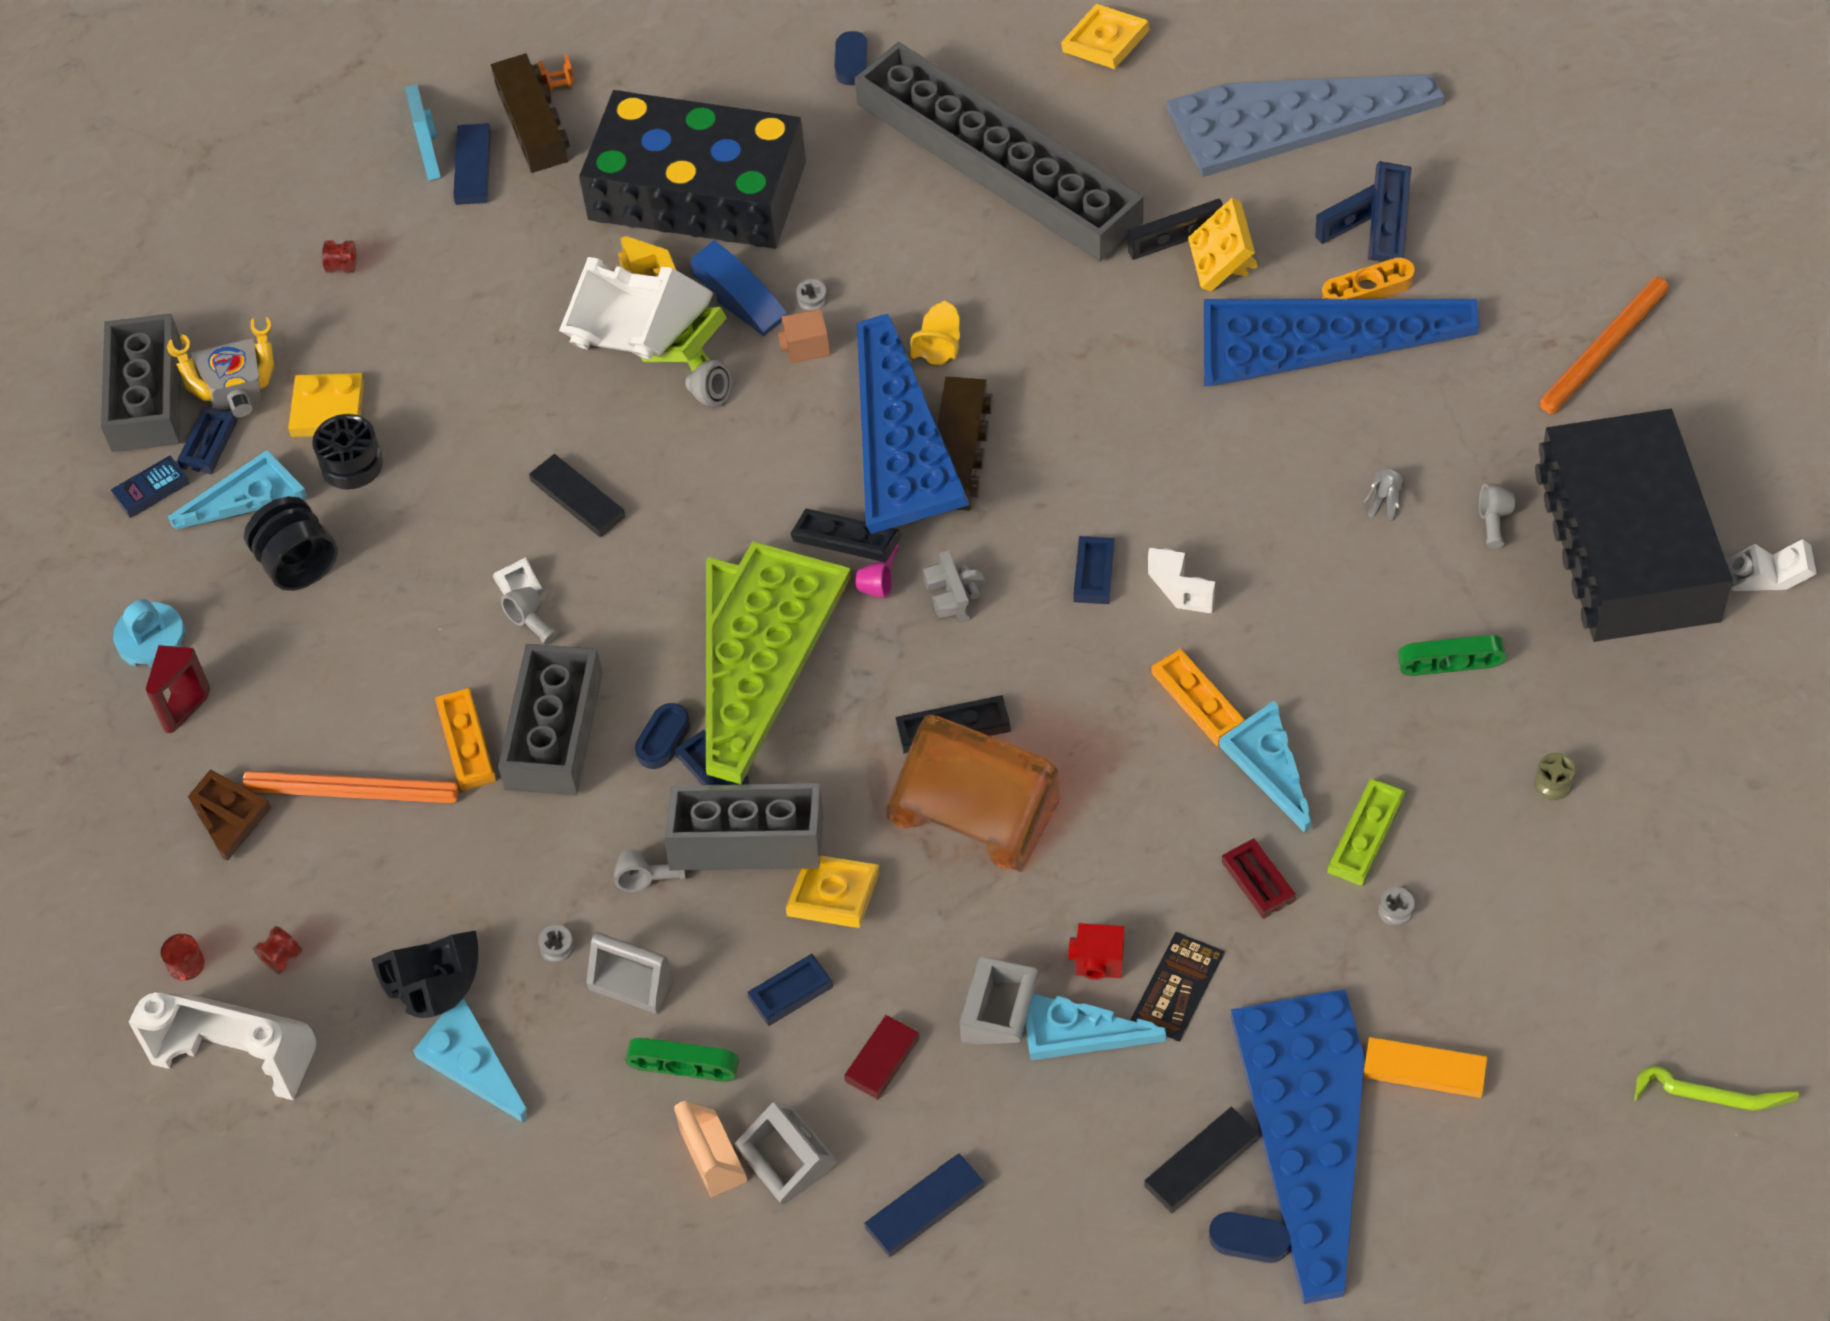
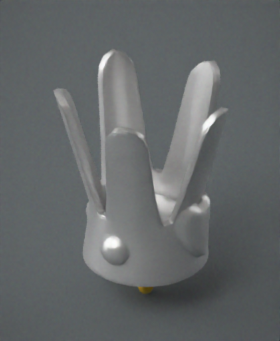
[1363,469,1403,521]

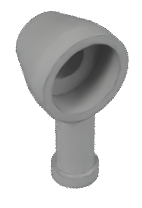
[1479,483,1515,549]
[501,587,557,645]
[614,850,685,892]

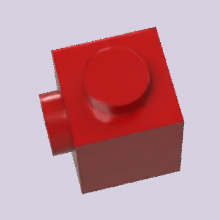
[1068,923,1124,980]

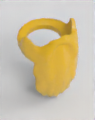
[910,300,960,365]

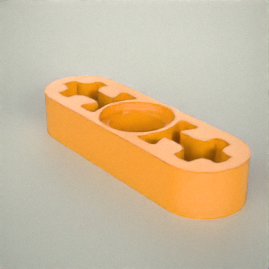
[1321,258,1415,299]

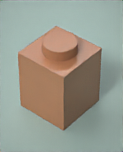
[777,309,830,364]

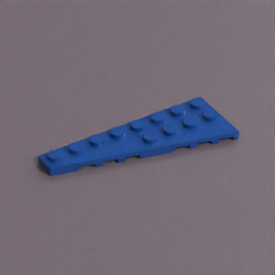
[1204,299,1479,386]
[857,313,969,534]

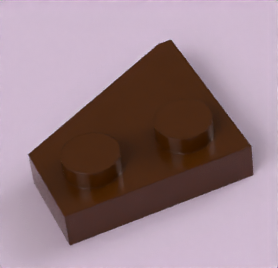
[188,769,271,861]

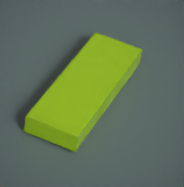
[1327,778,1405,887]

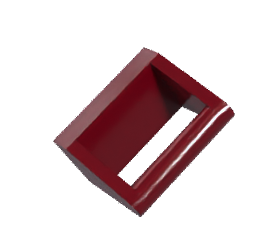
[145,645,210,733]

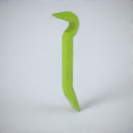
[1634,1066,1800,1111]

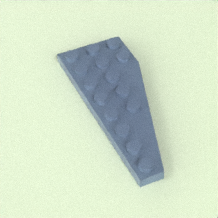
[1166,74,1444,177]

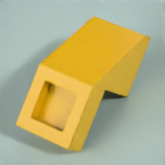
[618,236,676,277]

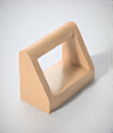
[674,1101,747,1198]

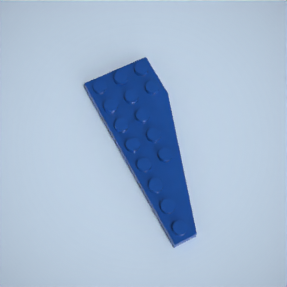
[1231,989,1365,1304]

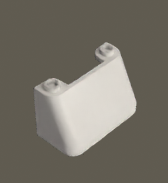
[559,257,713,360]
[129,992,317,1100]

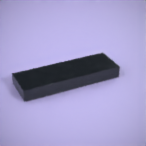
[1128,198,1223,260]
[529,454,626,537]
[790,508,901,563]
[896,695,1011,754]
[1144,1106,1259,1213]

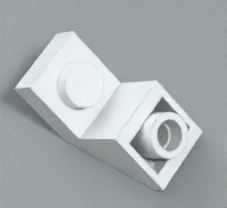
[1725,539,1817,591]
[1148,548,1215,614]

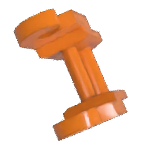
[538,54,574,93]

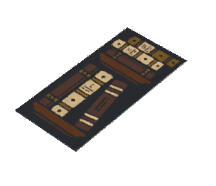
[1130,932,1225,1042]

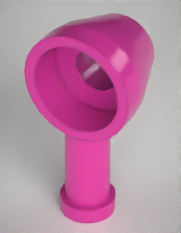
[856,543,899,598]

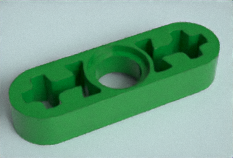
[1397,635,1506,676]
[625,1038,739,1082]

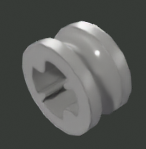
[796,279,827,311]
[1378,887,1415,925]
[538,925,573,963]

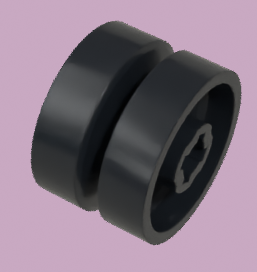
[312,414,383,490]

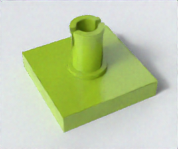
[640,307,727,372]

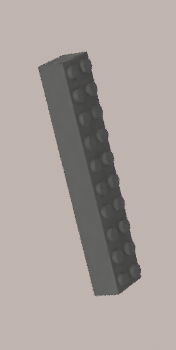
[855,41,1144,262]

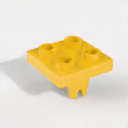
[1188,198,1258,292]

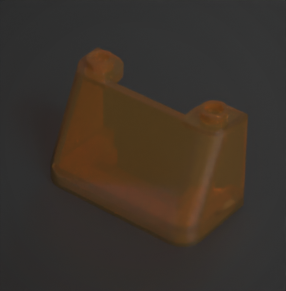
[886,715,1060,872]

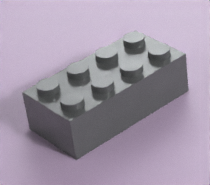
[101,313,181,452]
[498,644,603,795]
[665,783,823,870]

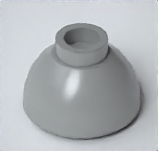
[686,360,731,408]

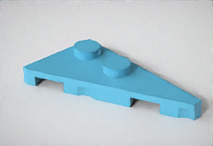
[405,84,441,181]
[168,450,308,530]
[1219,701,1312,833]
[1025,994,1166,1061]

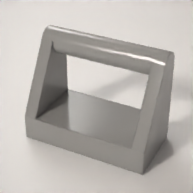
[586,932,673,1014]
[959,956,1039,1045]
[734,1102,838,1205]

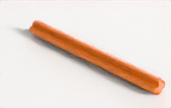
[1539,276,1669,415]
[243,771,459,803]

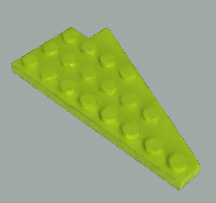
[706,541,851,784]

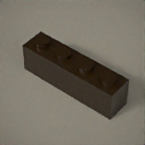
[490,53,570,173]
[937,376,993,511]

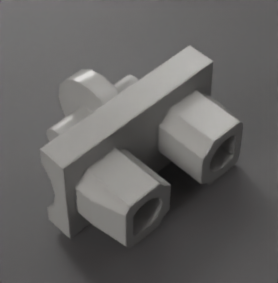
[922,550,985,623]

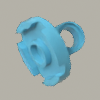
[113,599,186,668]

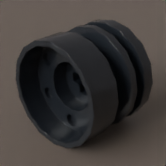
[243,496,338,591]

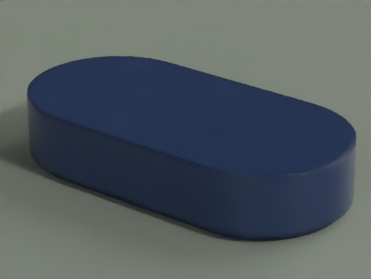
[835,31,868,85]
[635,703,690,769]
[1209,1212,1290,1263]

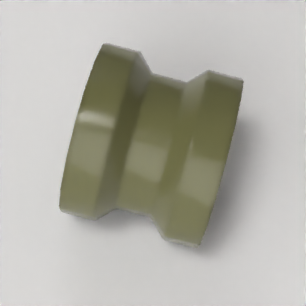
[1535,753,1576,800]

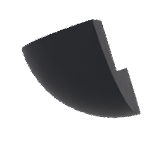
[371,930,478,1018]

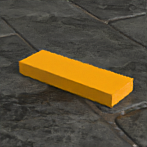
[1151,648,1245,747]
[435,687,496,791]
[1363,1037,1487,1098]

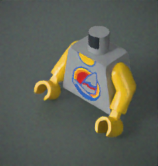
[167,316,275,418]

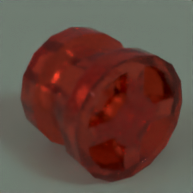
[322,240,357,273]
[253,926,302,974]
[160,933,205,981]

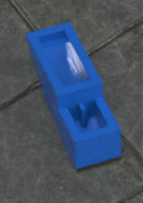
[690,240,788,336]

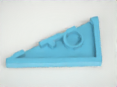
[413,998,527,1122]

